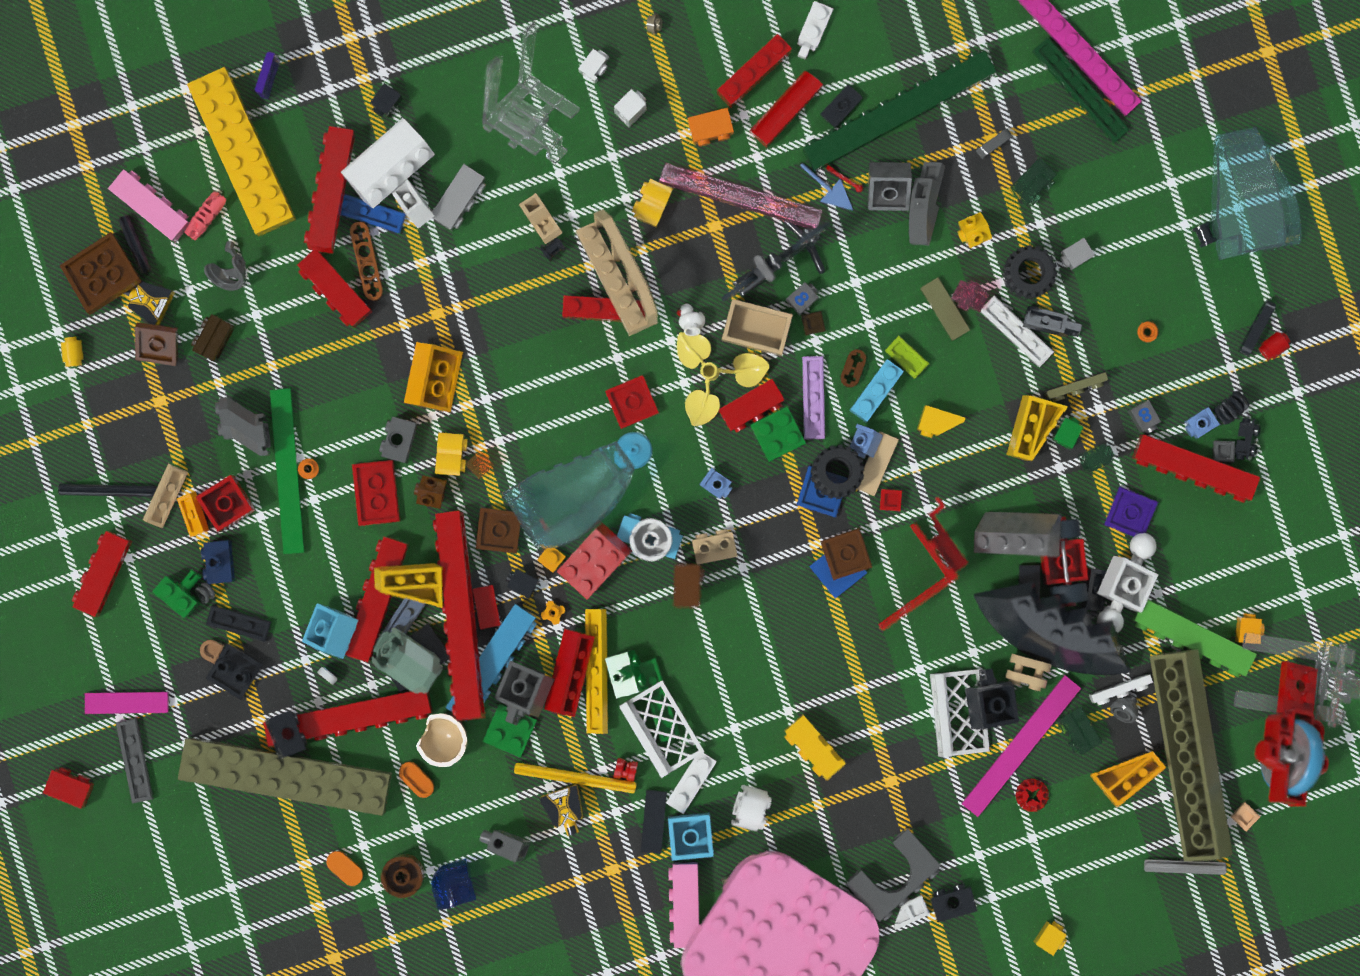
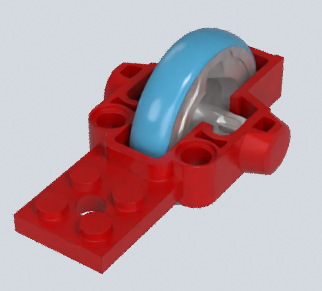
[1255,661,1329,807]

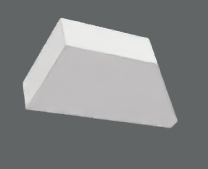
[894,895,930,930]

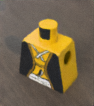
[122,282,175,325]
[539,784,583,836]

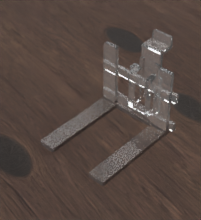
[482,21,580,164]
[1234,633,1360,727]

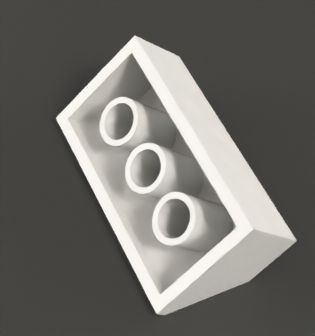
[341,118,435,208]

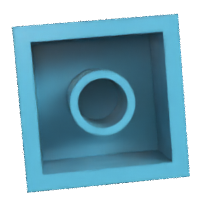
[302,603,358,659]
[668,813,713,861]

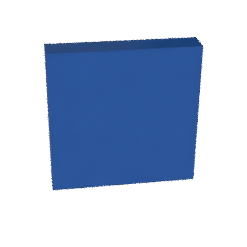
[796,466,848,518]
[809,555,867,598]

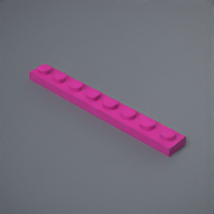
[1017,0,1141,116]

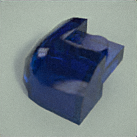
[431,858,477,910]

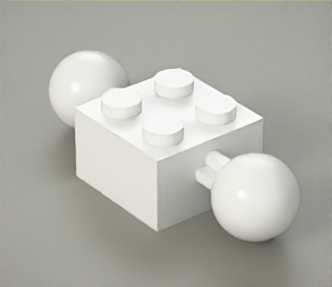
[1097,533,1158,633]

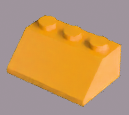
[404,342,463,413]

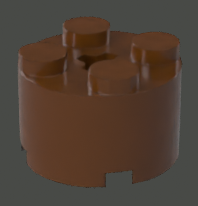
[381,854,425,898]

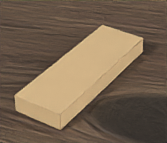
[857,431,899,496]
[143,464,188,528]

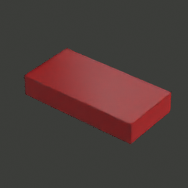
[473,585,501,629]

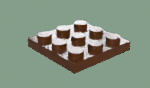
[59,232,142,315]

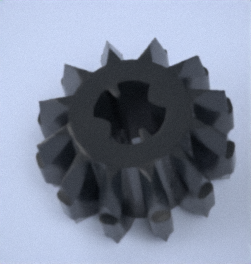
[1214,391,1250,425]

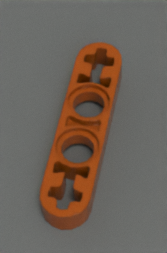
[350,222,383,301]

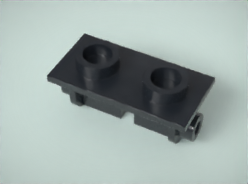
[1235,418,1261,461]

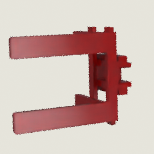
[878,497,968,630]

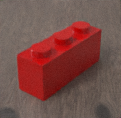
[718,379,784,433]

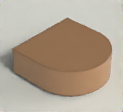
[200,640,225,664]

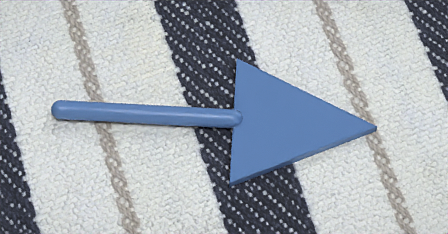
[800,163,853,210]

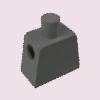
[479,830,531,862]

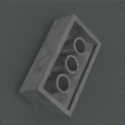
[974,512,1061,556]

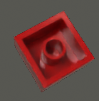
[196,475,256,532]

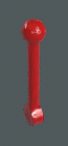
[825,165,863,192]

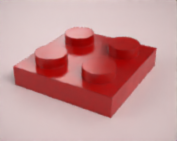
[605,375,659,429]

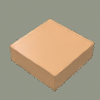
[1230,802,1260,832]

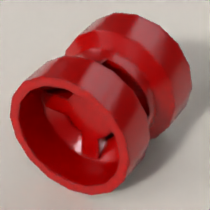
[613,758,638,782]

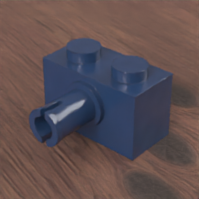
[201,540,235,584]

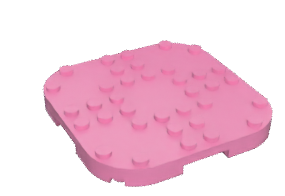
[681,851,879,976]

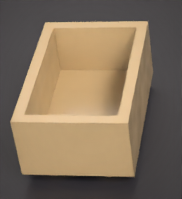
[722,299,792,356]

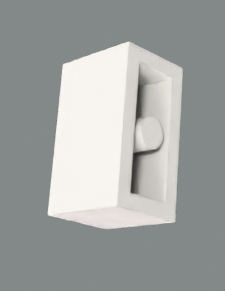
[614,89,647,127]
[391,179,434,228]

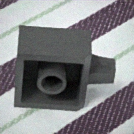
[496,661,554,725]

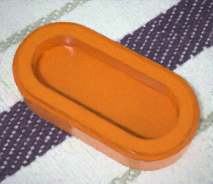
[399,762,434,798]
[326,851,363,886]

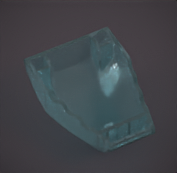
[1211,127,1301,260]
[502,441,635,549]

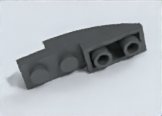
[909,162,945,246]

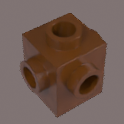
[414,475,447,509]

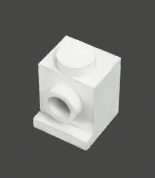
[578,49,609,84]

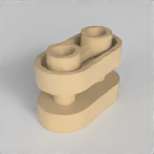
[1005,654,1052,691]

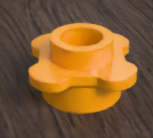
[541,601,565,625]

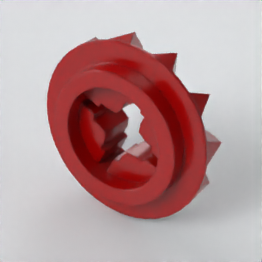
[1016,779,1049,812]

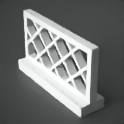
[930,669,990,757]
[619,680,705,778]

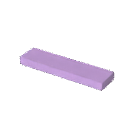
[802,356,825,439]

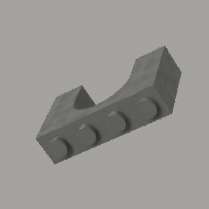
[845,827,941,922]

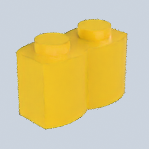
[632,179,673,228]
[435,432,468,476]

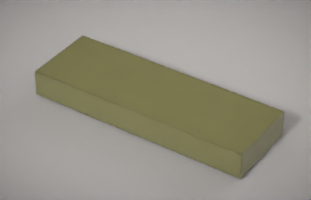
[920,278,970,341]

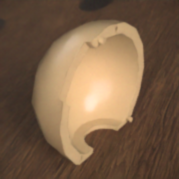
[417,714,468,767]

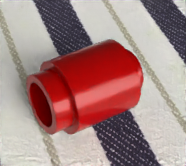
[1258,331,1291,361]

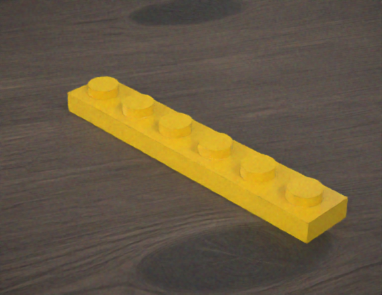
[585,609,608,734]

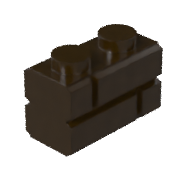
[191,314,235,363]

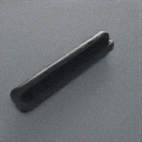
[118,215,151,274]

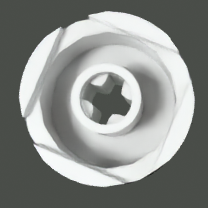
[630,519,672,561]
[731,785,771,831]

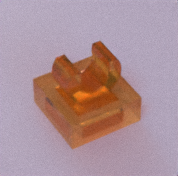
[465,450,494,479]

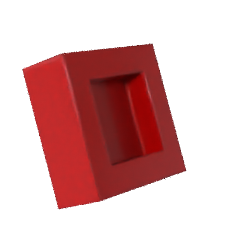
[879,489,902,511]

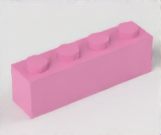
[108,169,189,243]
[669,862,699,948]

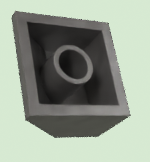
[868,162,912,211]

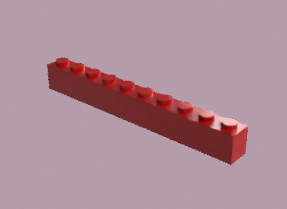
[433,511,486,721]

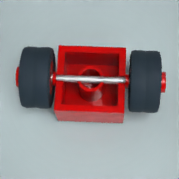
[1040,517,1088,607]

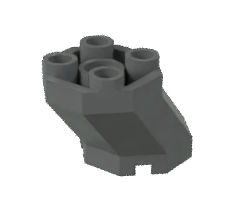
[215,397,271,456]

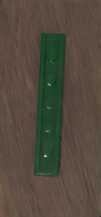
[1032,37,1130,144]

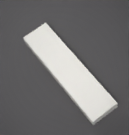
[980,296,1054,367]

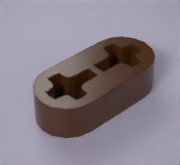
[840,349,866,388]

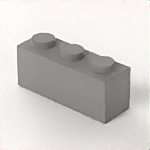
[432,164,486,231]

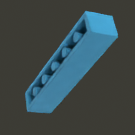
[446,604,537,721]

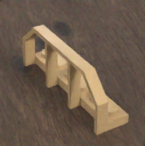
[576,209,657,336]

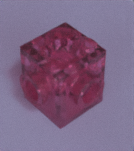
[951,280,989,312]

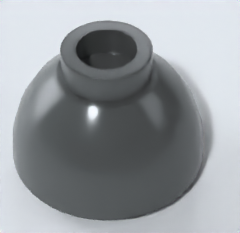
[1110,695,1138,723]

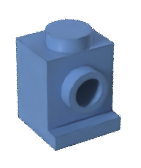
[1184,407,1220,439]
[850,424,883,458]
[700,468,732,499]

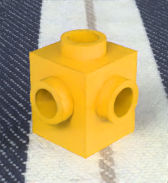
[957,212,992,248]

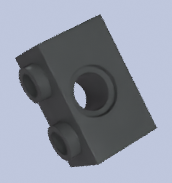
[379,417,418,464]

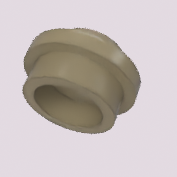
[647,14,662,35]

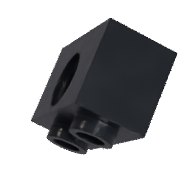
[264,710,307,759]
[929,883,977,922]

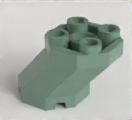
[372,628,442,694]

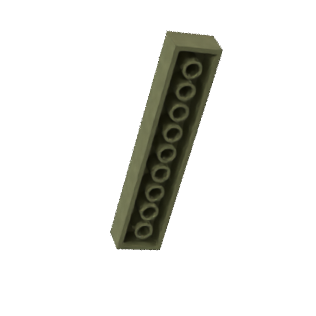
[1150,649,1233,861]
[178,737,392,816]

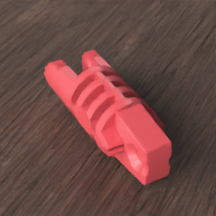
[184,191,226,240]

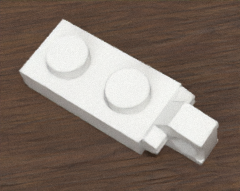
[798,1,833,59]

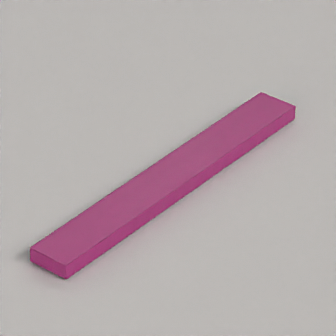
[961,675,1081,817]

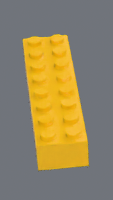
[187,67,296,237]

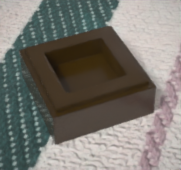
[801,311,826,336]

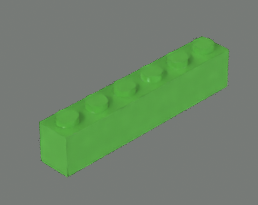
[1131,600,1257,678]

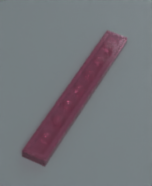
[659,163,823,229]

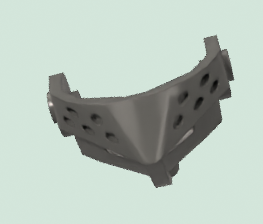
[204,241,246,291]

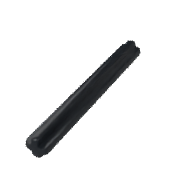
[58,484,158,497]

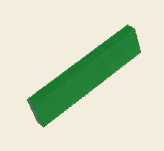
[639,658,681,743]

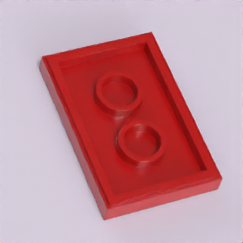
[352,460,400,526]

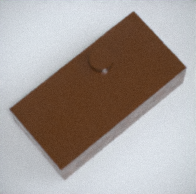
[674,564,704,608]

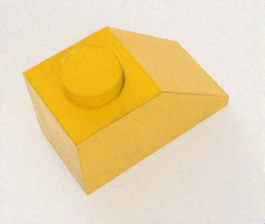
[917,406,965,438]

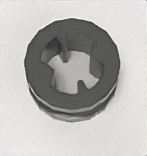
[195,583,215,603]

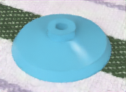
[615,432,652,469]

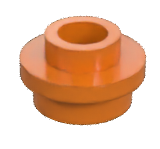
[1137,322,1158,342]
[298,459,319,479]

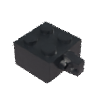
[965,668,1019,730]

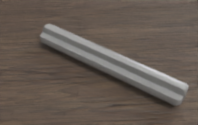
[1144,859,1227,875]

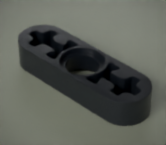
[1238,299,1276,357]

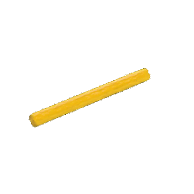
[514,763,636,793]

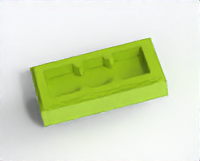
[885,336,929,379]

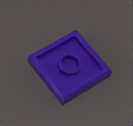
[255,52,280,100]
[1103,487,1158,537]

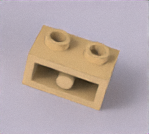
[692,529,737,565]

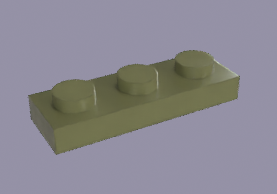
[1044,372,1108,402]

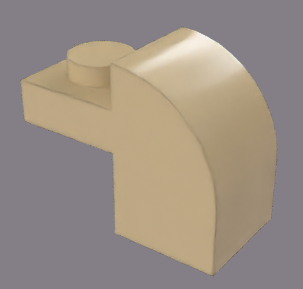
[519,193,562,244]

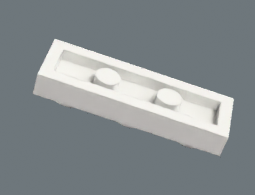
[1089,674,1153,705]
[666,753,717,814]

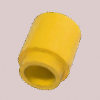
[60,337,84,367]

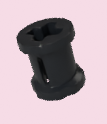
[1192,222,1217,248]
[539,237,566,262]

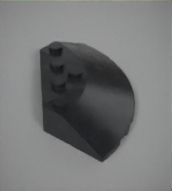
[974,582,1131,675]

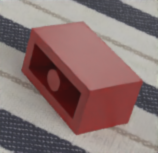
[43,767,94,809]

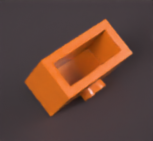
[687,108,734,146]

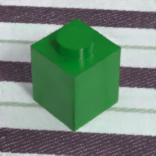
[1051,416,1083,450]

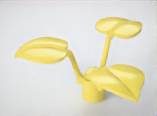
[677,332,770,426]

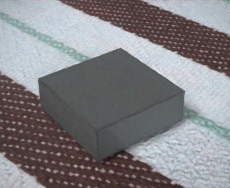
[1212,441,1235,462]

